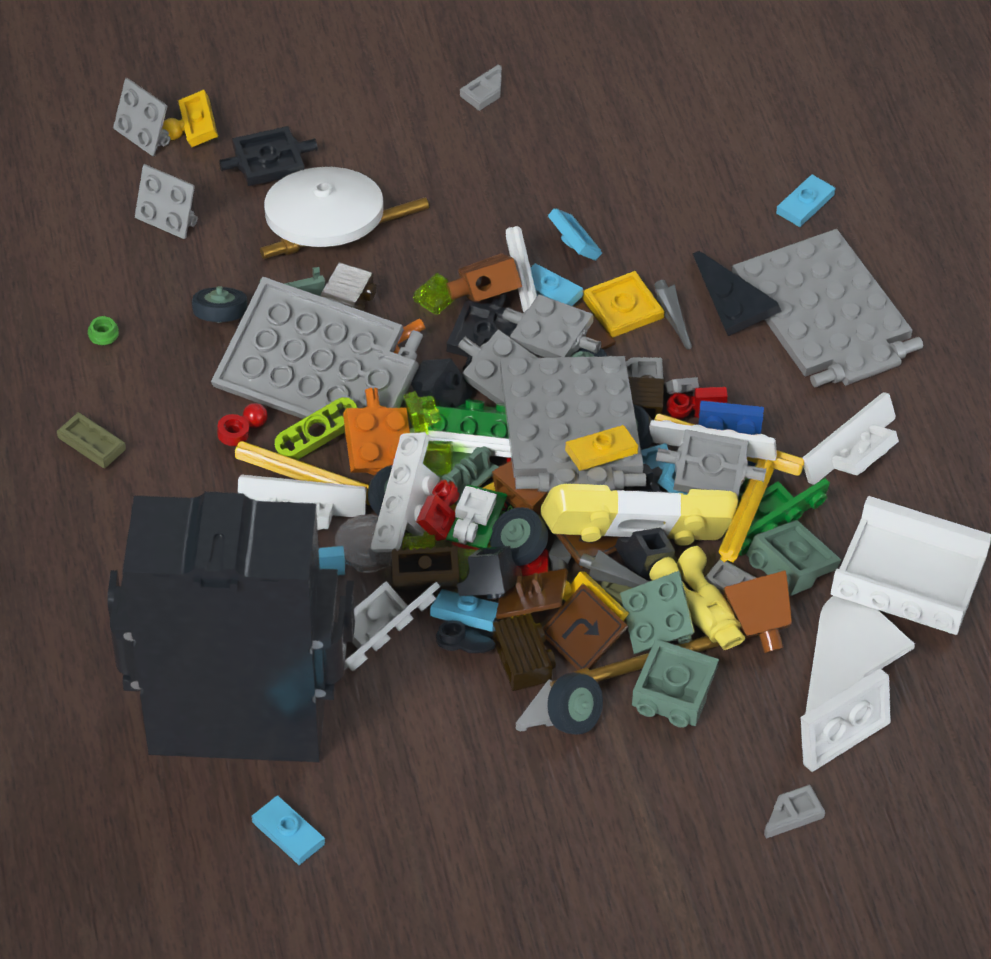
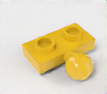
[162,90,218,147]

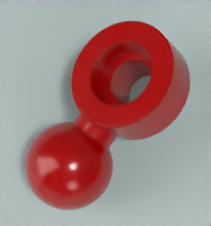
[217,403,268,446]

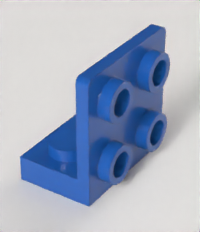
[698,401,764,467]

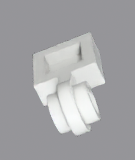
[453,486,497,544]

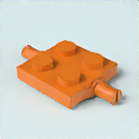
[343,388,410,475]

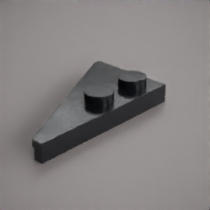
[692,251,782,336]

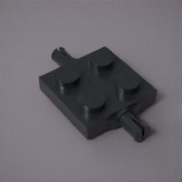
[219,126,318,186]
[447,293,517,370]

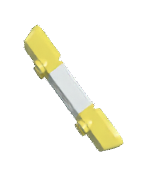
[541,484,738,546]

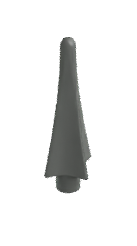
[654,280,692,350]
[548,535,571,572]
[579,550,649,588]

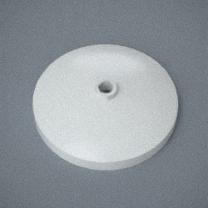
[264,167,383,247]

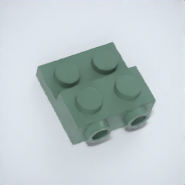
[746,520,841,596]
[632,639,719,727]

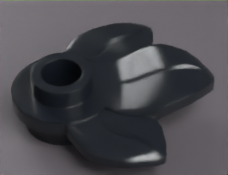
[436,621,496,653]

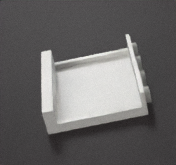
[830,496,991,635]

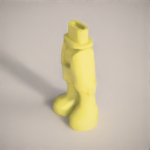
[649,546,745,650]

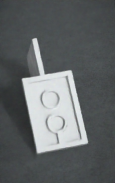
[800,595,915,772]

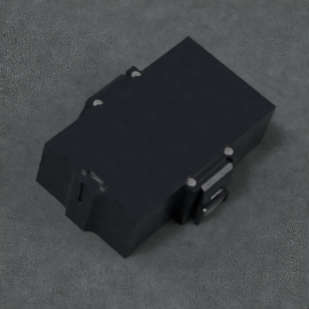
[108,492,355,763]

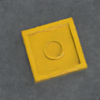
[582,271,665,338]

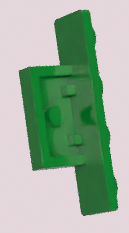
[422,400,509,439]
[736,478,830,556]

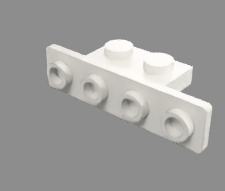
[803,392,899,484]
[649,420,777,461]
[370,432,440,552]
[238,475,367,530]
[344,581,440,671]

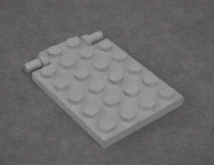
[732,229,923,387]
[211,277,423,434]
[500,356,646,493]

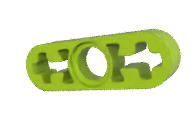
[275,397,357,460]

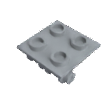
[113,78,170,156]
[134,164,198,239]

